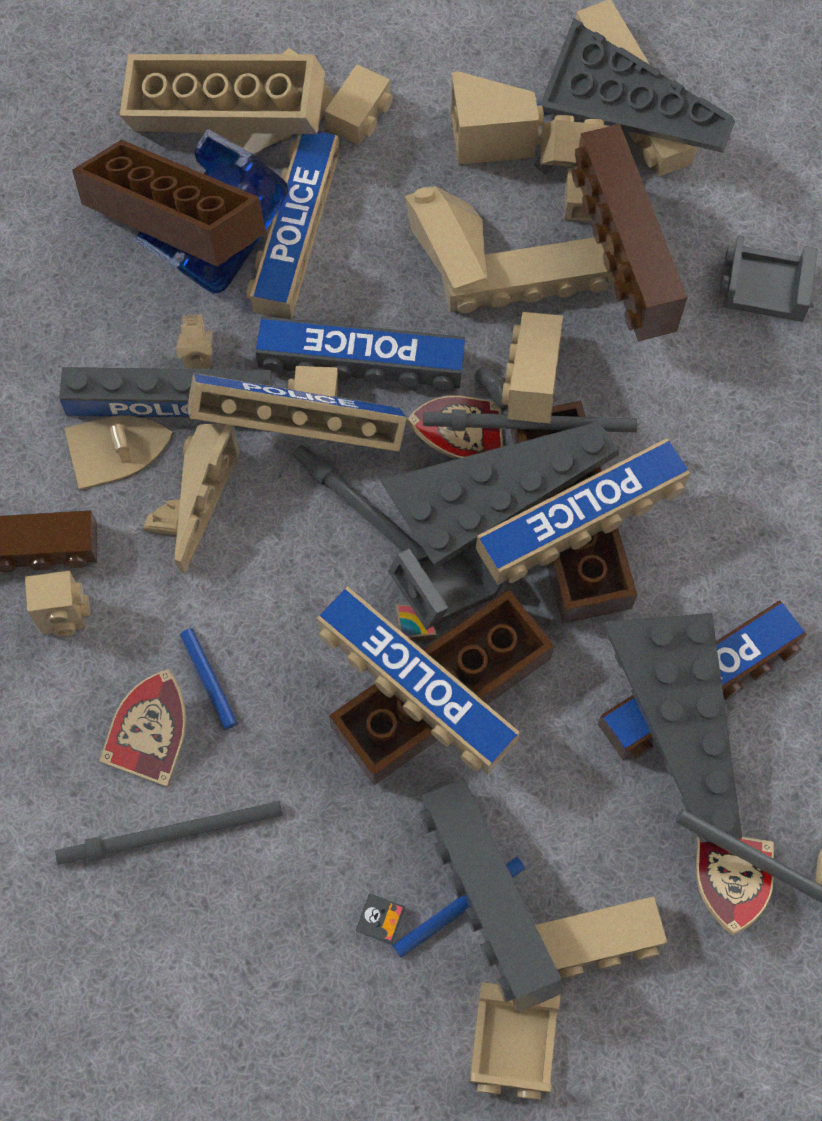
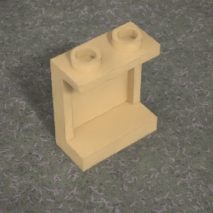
[469,982,561,1100]

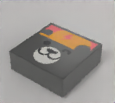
[356,893,405,945]

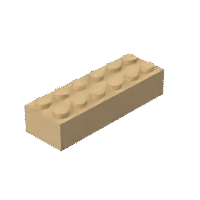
[120,54,325,134]

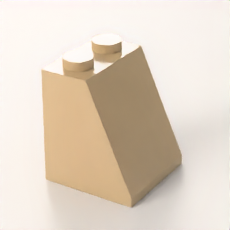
[451,71,544,165]

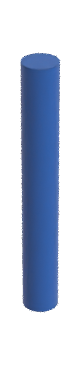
[180,628,238,730]

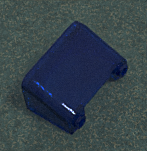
[133,129,288,294]

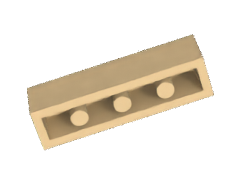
[502,312,563,424]
[535,896,667,979]

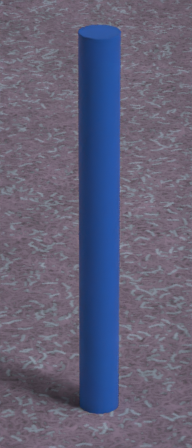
[392,856,525,958]

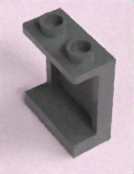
[719,235,818,322]
[388,544,505,630]

